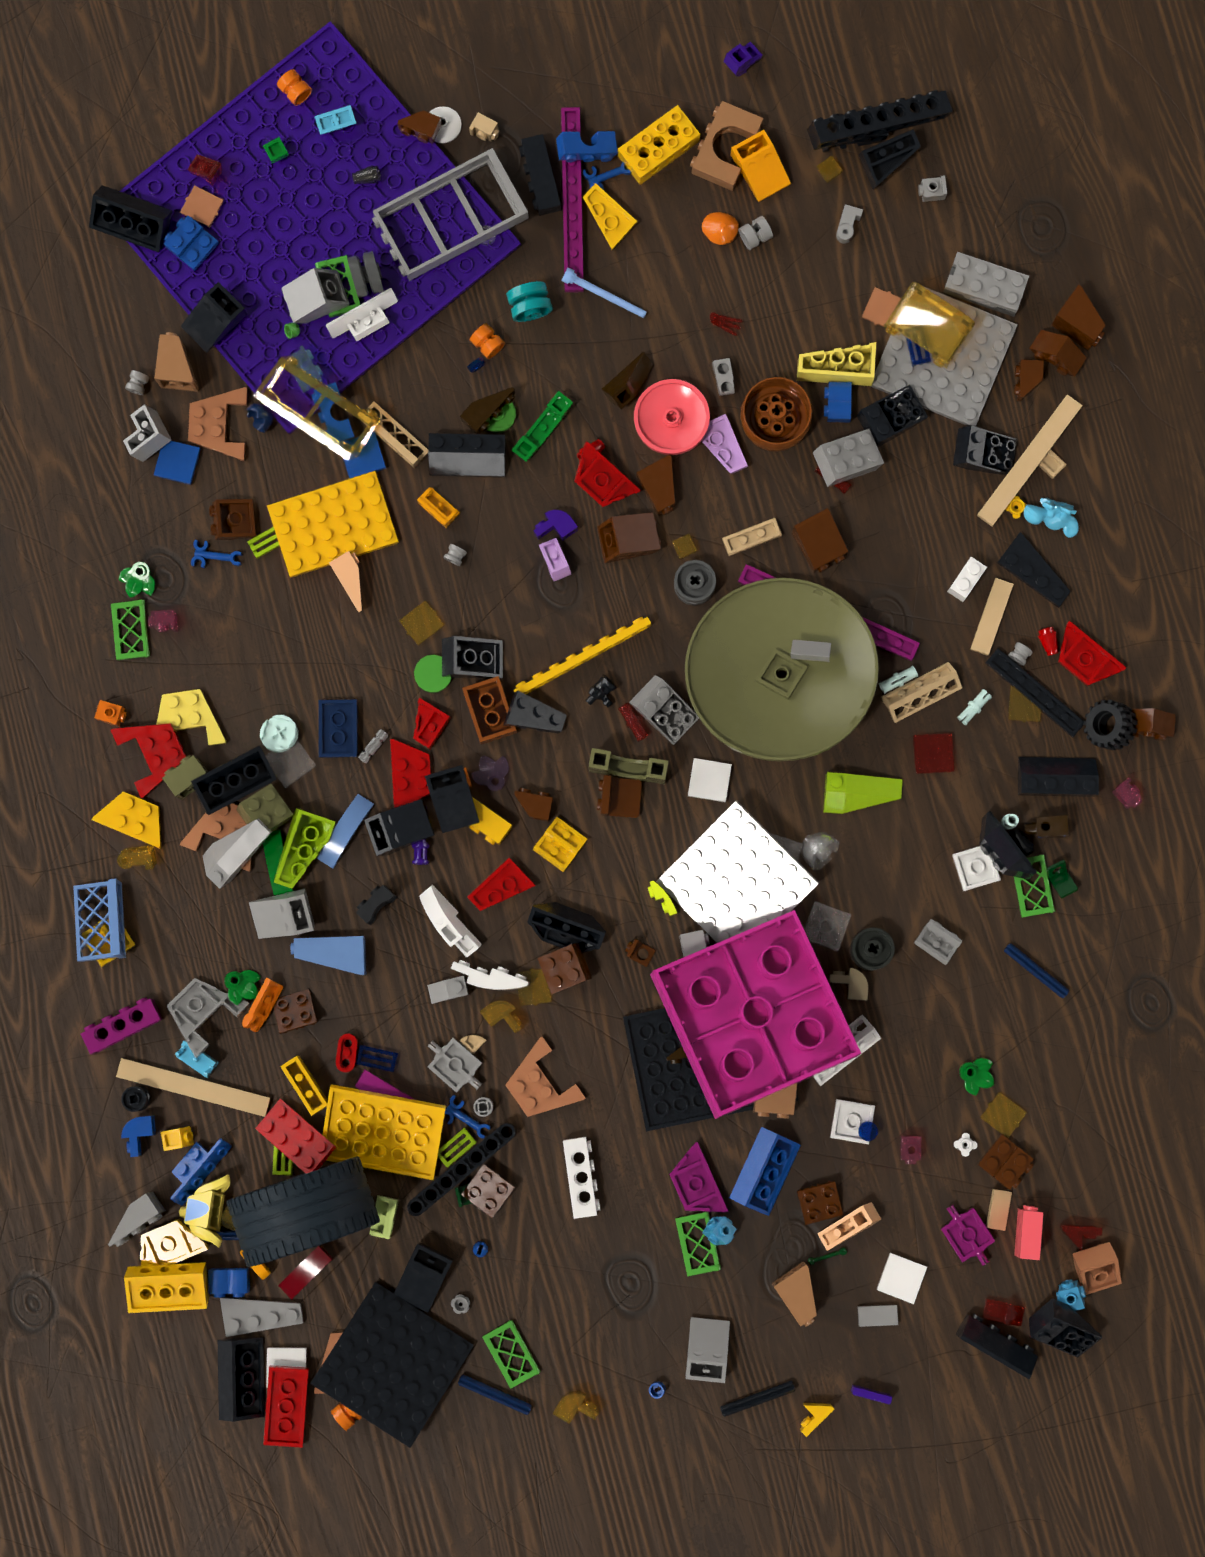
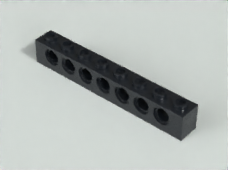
[807,90,953,150]

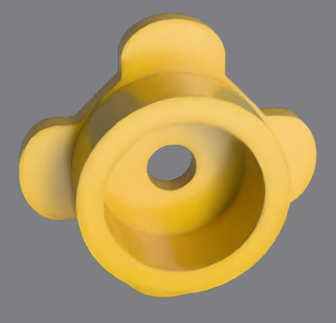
[1005,496,1027,519]

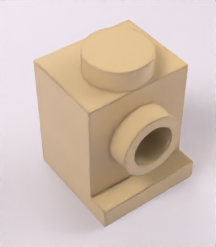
[469,112,500,142]

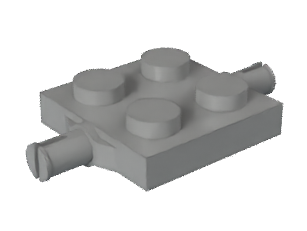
[428,1038,482,1093]

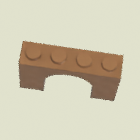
[690,101,763,191]

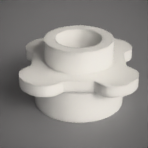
[954,1133,977,1157]

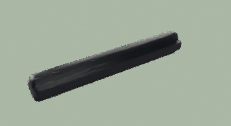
[720,1381,795,1417]

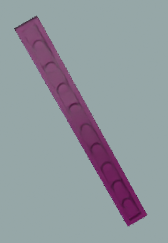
[561,107,584,292]
[738,564,920,661]

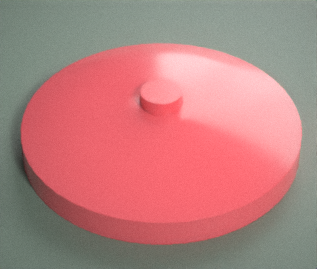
[634,379,710,455]

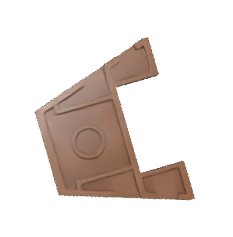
[188,387,248,461]
[180,803,252,872]
[506,1036,585,1117]

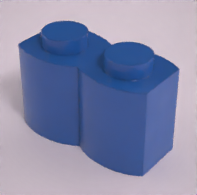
[824,382,852,423]
[208,1268,250,1298]

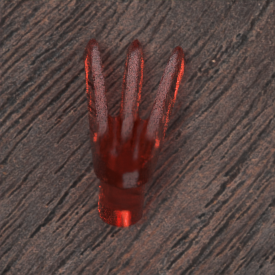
[710,312,742,336]

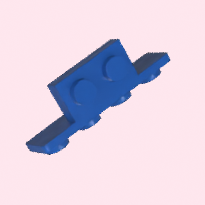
[170,1138,232,1206]

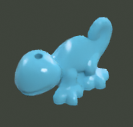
[1024,498,1079,538]

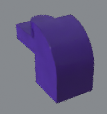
[724,42,762,77]
[534,510,578,541]

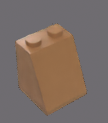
[154,332,199,392]
[753,1083,797,1119]
[772,1261,817,1327]

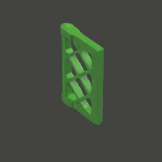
[315,255,360,318]
[111,600,150,660]
[1014,854,1055,918]
[675,1211,721,1277]
[482,1320,541,1389]

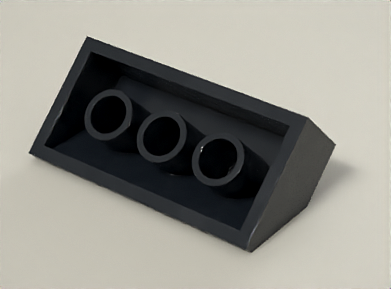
[89,185,172,252]
[428,433,506,477]
[191,745,277,815]
[1018,757,1099,797]
[956,1313,1038,1379]
[217,1337,265,1422]

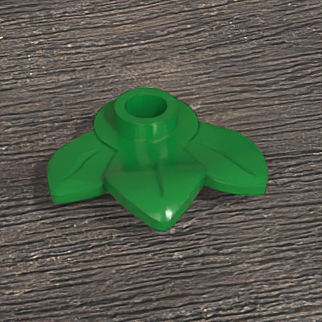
[119,561,155,598]
[224,970,261,1006]
[959,1058,994,1096]

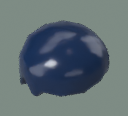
[246,403,273,433]

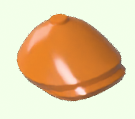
[702,212,738,245]

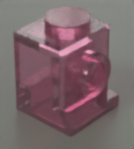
[148,610,177,632]
[1112,778,1142,809]
[900,1136,921,1164]

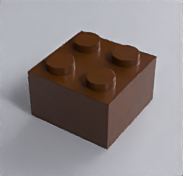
[537,943,592,994]

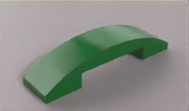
[512,391,573,462]
[263,830,294,896]

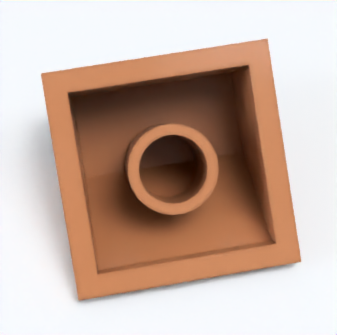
[1073,1242,1122,1295]

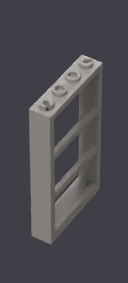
[372,148,529,281]

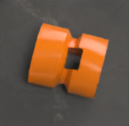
[277,69,312,106]
[470,323,505,359]
[331,1404,362,1431]

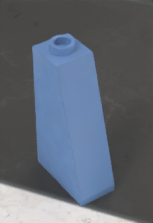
[291,936,366,975]

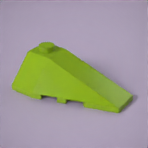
[823,772,902,814]
[274,808,335,888]

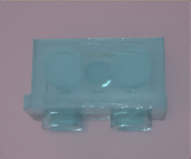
[284,345,323,393]

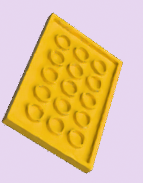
[267,471,399,578]
[323,1084,446,1180]

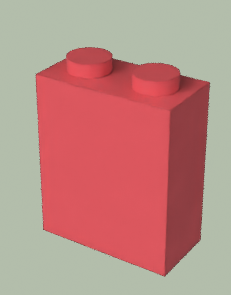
[1014,1205,1043,1260]

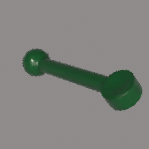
[807,1247,847,1265]

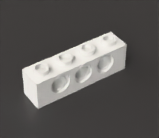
[563,1137,600,1219]

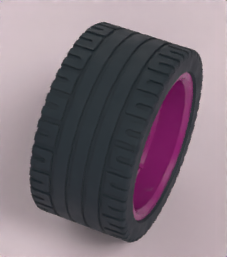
[226,1156,380,1267]

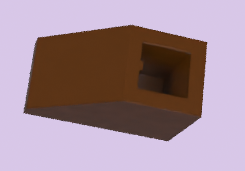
[397,110,442,144]
[1014,360,1044,401]
[514,788,553,822]

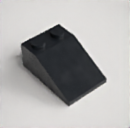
[442,636,503,679]

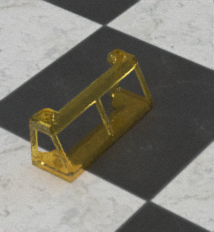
[253,355,381,460]

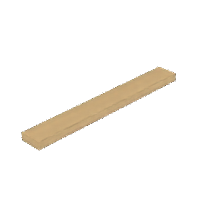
[977,395,1083,526]
[116,1058,271,1117]

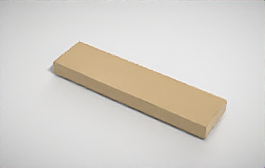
[970,578,1014,656]

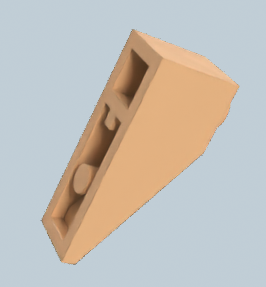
[329,551,362,612]
[818,1202,882,1251]

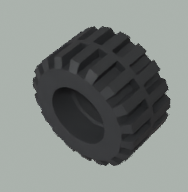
[1083,700,1138,750]

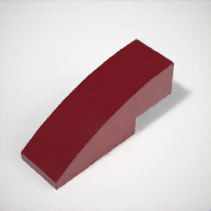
[278,1245,333,1300]

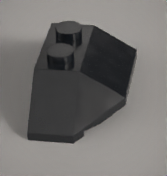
[979,811,1037,879]
[527,902,606,953]

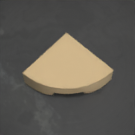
[459,1035,487,1054]

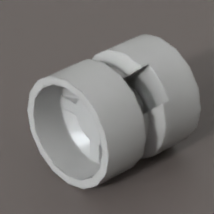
[738,216,773,250]

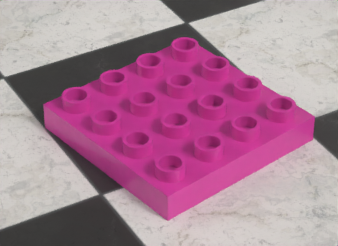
[650,910,861,1119]

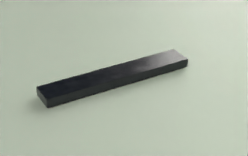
[985,648,1084,738]

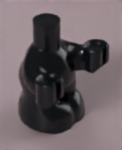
[586,674,617,708]

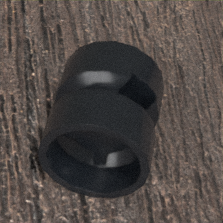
[121,1086,151,1112]

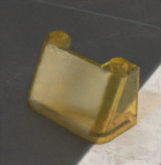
[884,282,975,369]

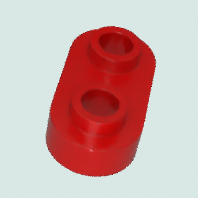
[336,1034,358,1072]

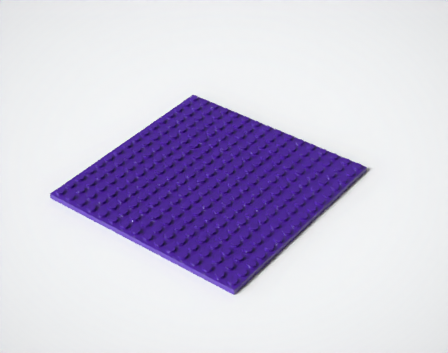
[120,21,521,435]

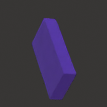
[851,1385,892,1404]

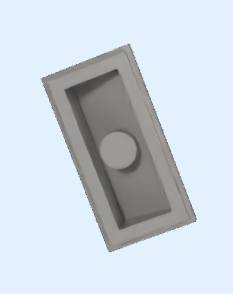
[791,640,831,662]

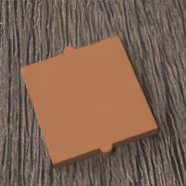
[180,185,224,228]
[862,287,903,329]

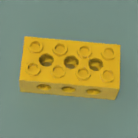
[618,105,700,185]
[124,1262,210,1313]

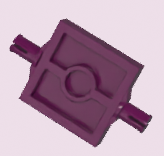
[940,1205,995,1266]

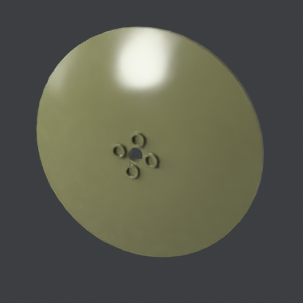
[685,578,878,761]

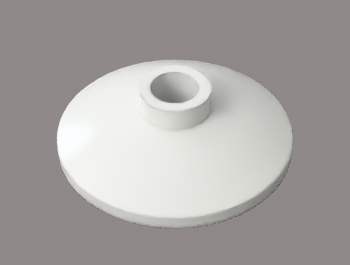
[429,106,462,143]

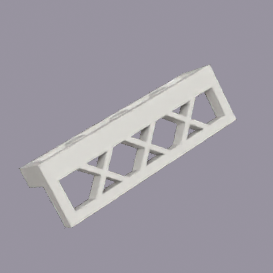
[813,1015,881,1086]

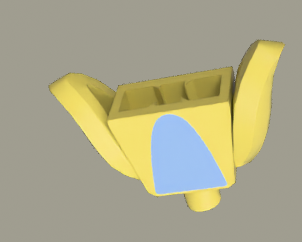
[179,1175,230,1248]

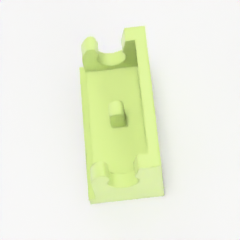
[370,1195,399,1239]

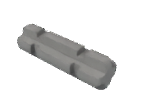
[358,729,388,763]

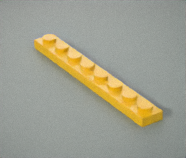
[513,617,651,694]

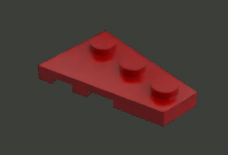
[467,858,536,911]

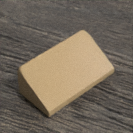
[986,1188,1012,1231]

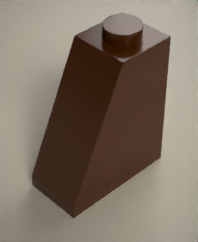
[636,454,675,515]

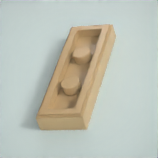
[722,518,782,556]

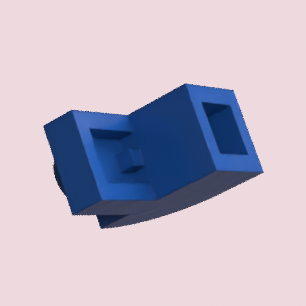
[121,1115,156,1157]

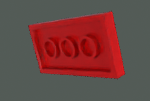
[255,1099,337,1174]
[263,1365,309,1448]

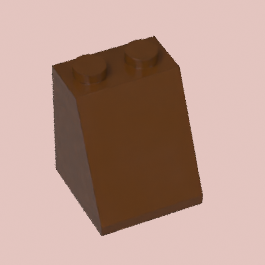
[1051,284,1106,350]
[792,508,848,573]
[597,512,661,563]

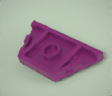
[669,1142,728,1212]

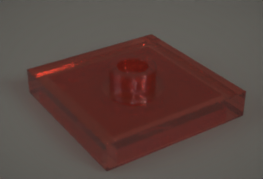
[913,733,954,774]

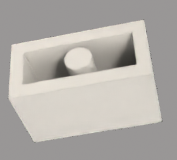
[947,557,987,602]

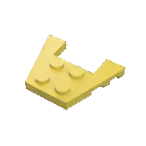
[156,689,227,746]

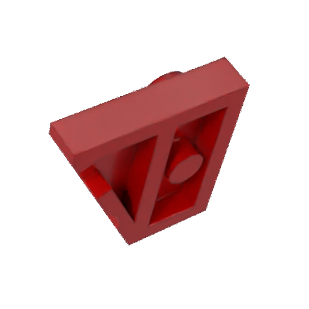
[413,698,451,750]

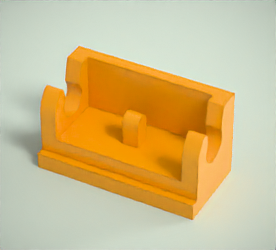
[417,487,460,528]

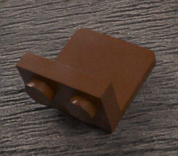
[597,775,642,818]

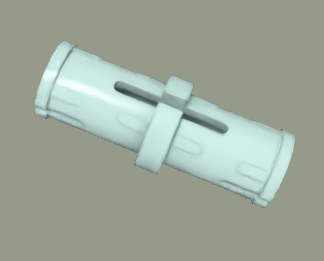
[879,666,918,694]
[957,689,992,725]
[1001,814,1019,829]

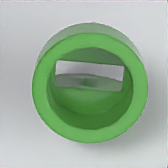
[284,323,300,339]

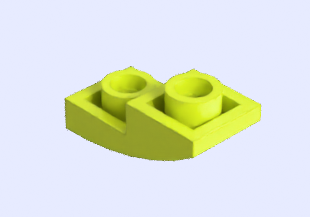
[647,881,677,916]

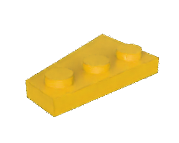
[583,183,637,250]

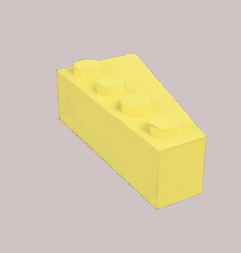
[796,342,876,386]

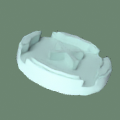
[260,715,298,753]

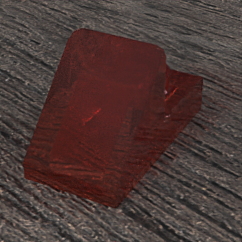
[187,154,222,186]
[1060,1225,1102,1251]
[982,1298,1025,1326]

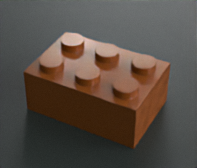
[462,676,517,745]

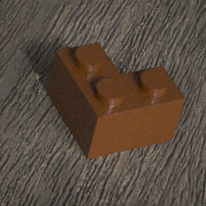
[1029,330,1087,377]
[1132,708,1176,741]

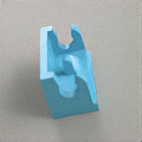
[315,105,356,135]
[175,1040,219,1078]

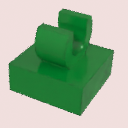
[263,137,289,164]

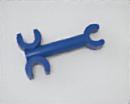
[583,162,631,190]
[191,540,242,568]
[445,1095,491,1139]

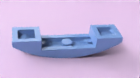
[317,794,374,868]

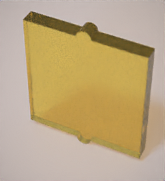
[399,601,444,645]
[1008,686,1041,723]
[516,968,551,1006]
[980,1092,1027,1138]

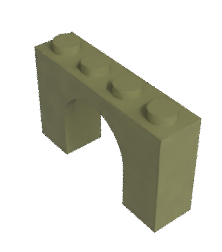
[589,748,668,785]

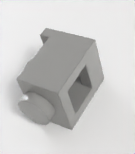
[918,176,947,202]

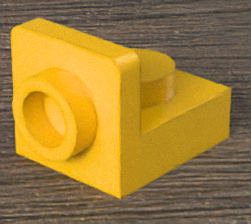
[161,1126,194,1151]

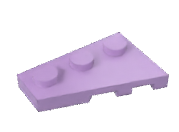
[702,414,748,474]

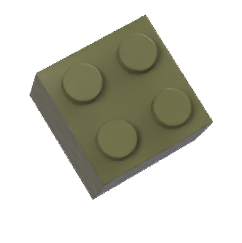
[162,755,208,800]
[236,784,293,832]

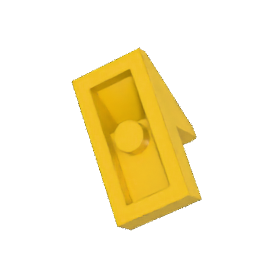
[800,1403,834,1437]

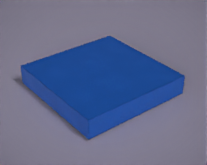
[339,432,386,479]
[154,441,201,485]

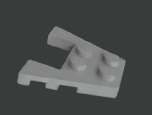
[167,978,250,1058]

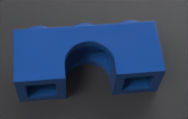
[556,131,618,162]
[311,382,354,444]

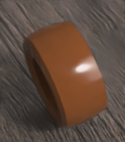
[740,377,812,452]

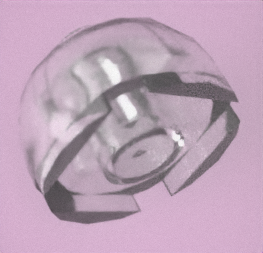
[802,832,840,870]

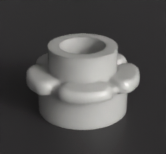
[451,1294,470,1314]

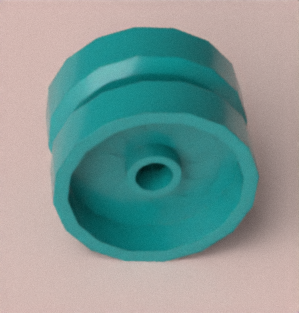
[506,281,553,322]

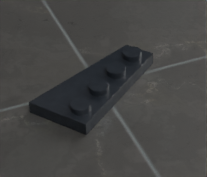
[997,532,1071,608]

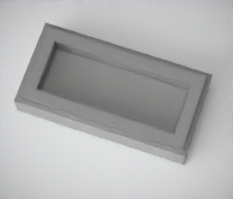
[857,1305,898,1327]

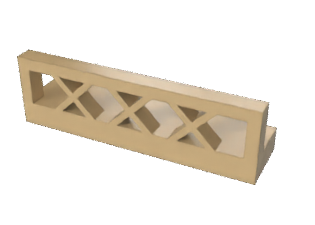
[357,401,428,469]
[881,662,962,723]

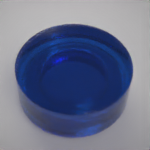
[467,356,486,373]
[858,1121,878,1141]

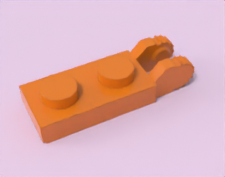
[242,977,283,1032]

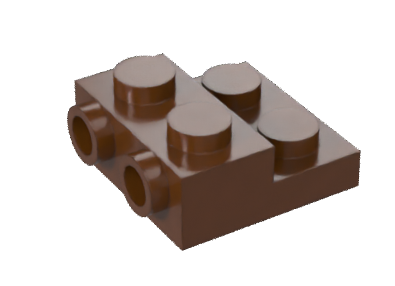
[209,499,256,540]
[977,1134,1034,1190]

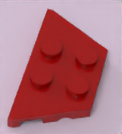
[574,441,641,507]
[1058,621,1127,686]
[390,739,431,808]

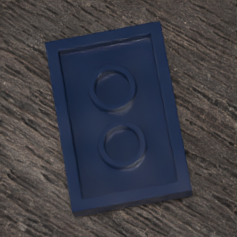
[318,699,358,758]

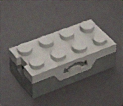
[943,252,1029,317]

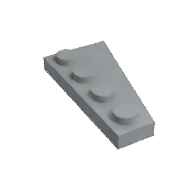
[220,1297,304,1337]

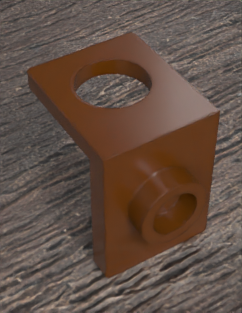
[625,939,655,967]

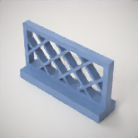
[73,879,126,962]

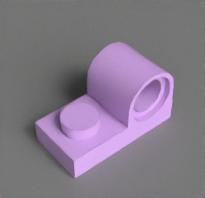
[539,538,571,581]

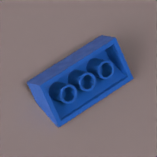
[729,1127,801,1216]

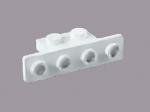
[326,288,398,341]

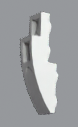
[419,884,482,957]
[451,960,530,990]

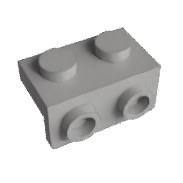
[914,919,963,965]

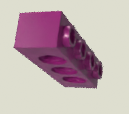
[81,997,163,1055]

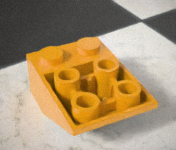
[731,130,791,202]

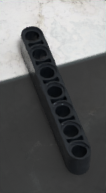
[407,1123,516,1216]

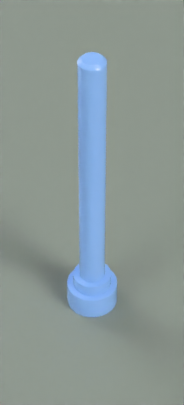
[561,267,647,318]

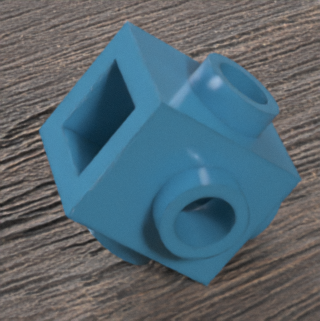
[702,1216,737,1245]
[1056,1279,1086,1311]

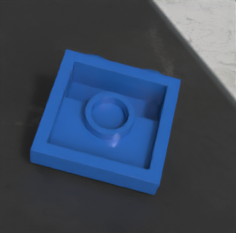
[164,216,219,271]

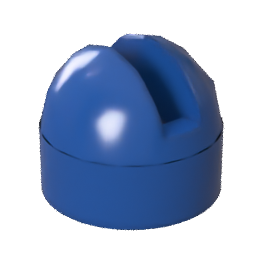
[473,1241,488,1257]
[649,1381,666,1399]

